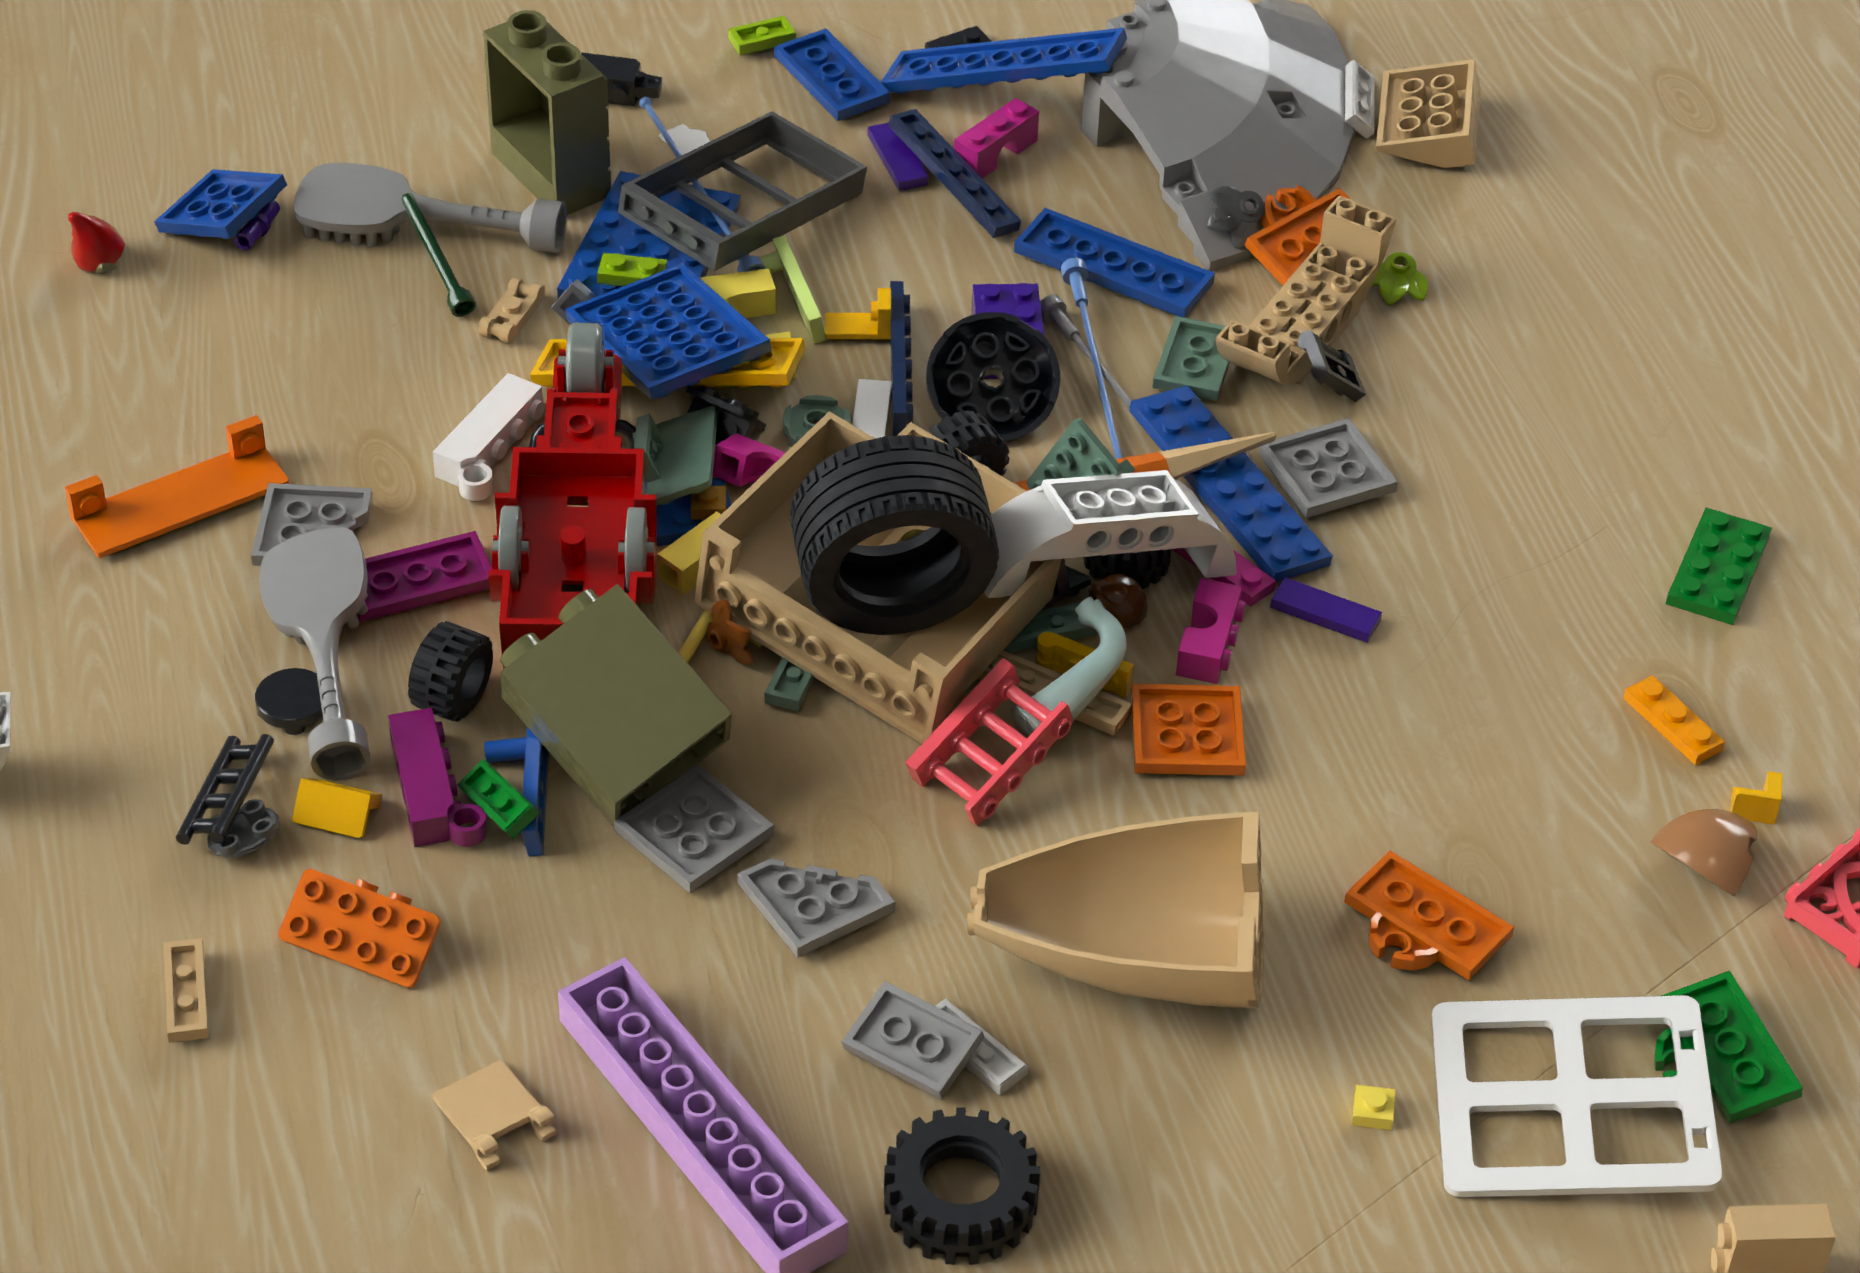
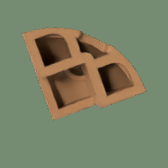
[1650,809,1758,896]

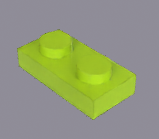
[728,16,796,55]
[597,253,668,286]

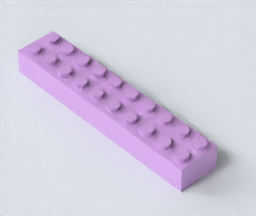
[558,957,848,1273]

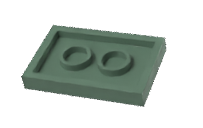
[1152,316,1230,401]

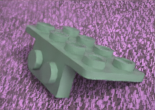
[633,406,718,505]
[1027,418,1135,490]

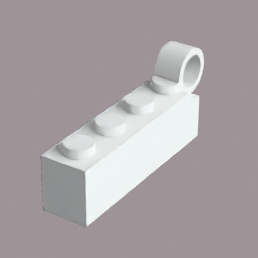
[433,373,545,501]

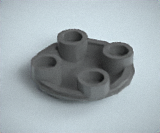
[207,799,280,858]

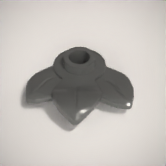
[1207,186,1265,248]

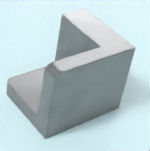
[551,279,596,325]

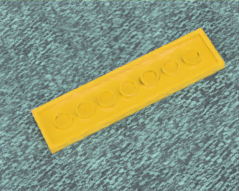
[530,338,805,388]

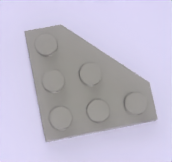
[251,483,373,566]
[737,858,895,958]

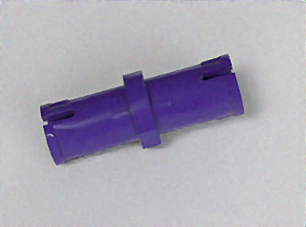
[234,200,280,251]

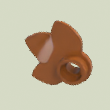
[707,600,755,665]

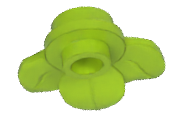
[1372,252,1428,306]

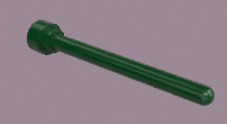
[402,193,476,317]

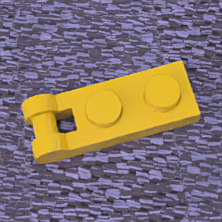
[1036,632,1134,698]

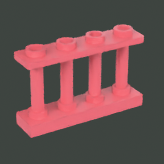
[905,658,1074,826]

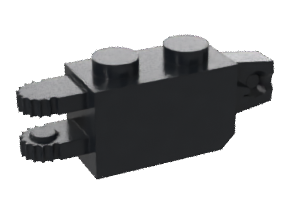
[581,52,662,107]

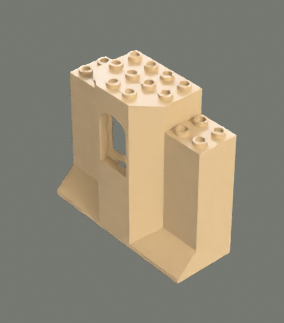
[694,411,1061,744]

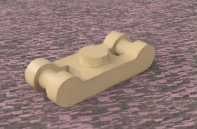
[478,277,545,344]

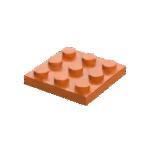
[1131,684,1246,776]

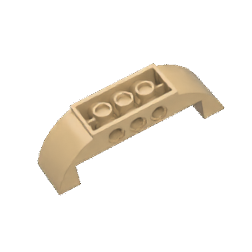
[1215,196,1397,385]

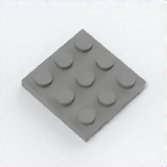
[1258,418,1398,518]
[614,765,774,893]

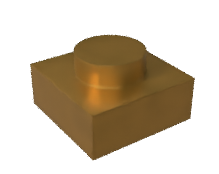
[691,486,726,519]

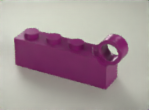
[388,708,487,847]

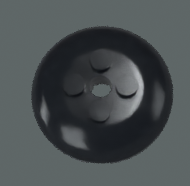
[926,312,1061,443]

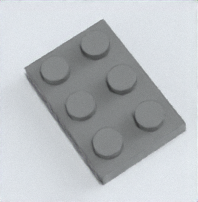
[841,981,984,1100]

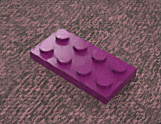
[357,531,492,622]

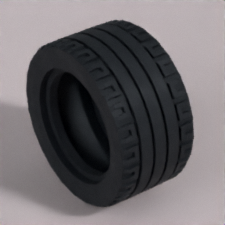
[790,435,999,635]

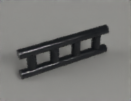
[176,734,274,845]

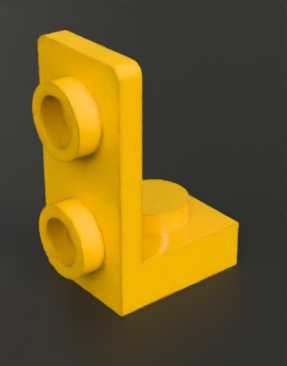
[825,288,891,340]

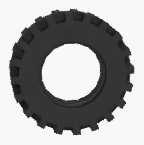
[884,1107,1040,1265]

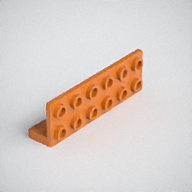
[65,415,289,558]

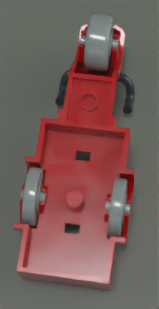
[488,323,657,669]

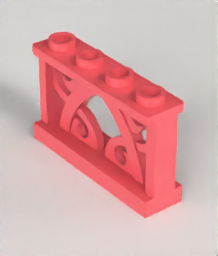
[1784,827,1860,968]

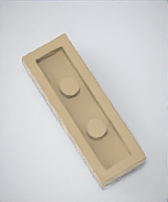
[163,938,209,1043]

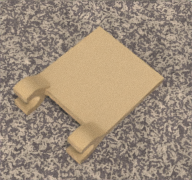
[432,1059,557,1170]

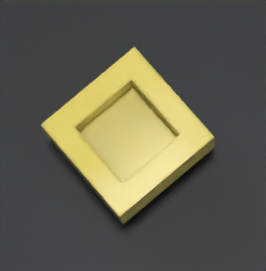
[1352,1085,1395,1130]

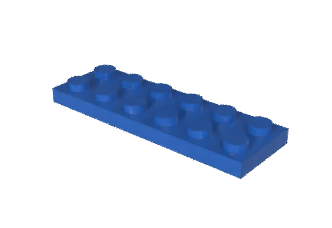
[1014,208,1215,318]

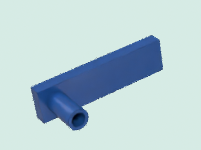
[484,727,549,857]

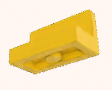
[292,777,383,838]

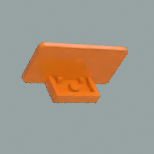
[278,869,441,988]

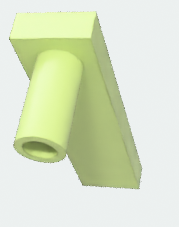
[758,235,826,344]

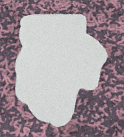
[659,124,710,155]

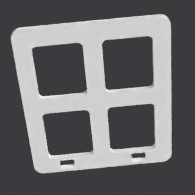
[1432,996,1722,1197]

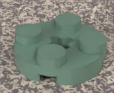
[783,395,851,447]

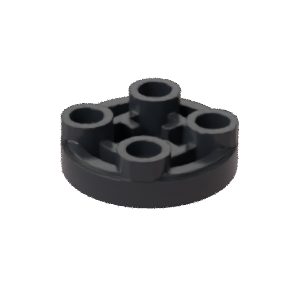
[255,668,323,735]

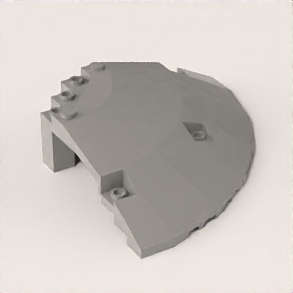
[1081,0,1355,272]

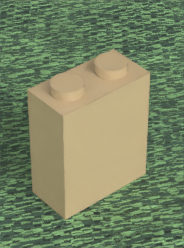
[1711,1203,1836,1273]

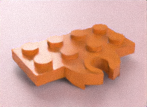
[1244,184,1350,286]
[1344,850,1514,980]

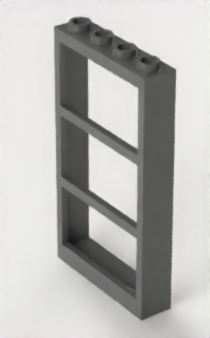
[618,111,867,271]

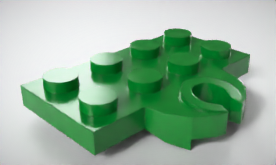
[1654,970,1803,1123]

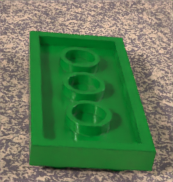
[1666,507,1772,625]

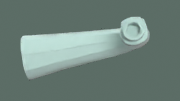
[1012,597,1127,738]

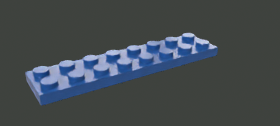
[881,28,1127,94]
[1129,385,1333,582]

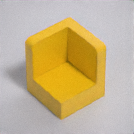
[1731,771,1783,825]

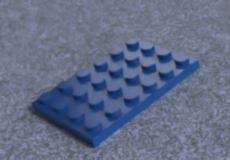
[557,171,741,298]
[565,263,772,400]

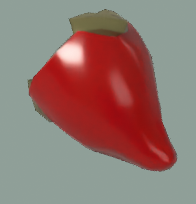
[68,212,125,274]

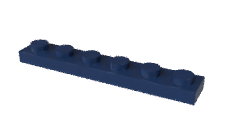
[888,109,1021,238]
[890,281,913,436]

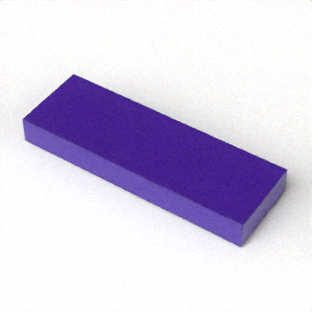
[867,122,929,191]
[1270,577,1382,643]

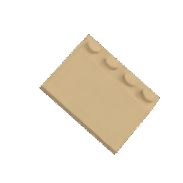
[1376,59,1481,168]

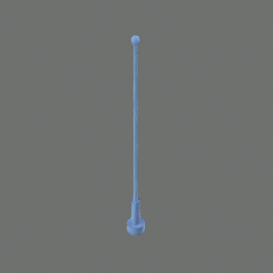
[639,97,766,272]
[1061,258,1122,459]

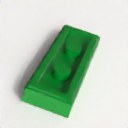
[457,759,540,839]

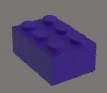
[971,283,1044,379]

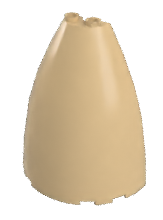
[967,812,1264,1008]

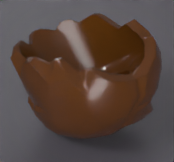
[1088,573,1148,628]

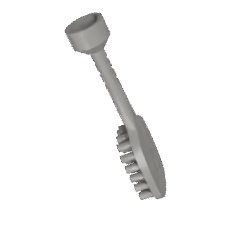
[294,163,567,253]
[259,527,371,780]

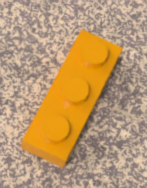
[1623,675,1725,765]

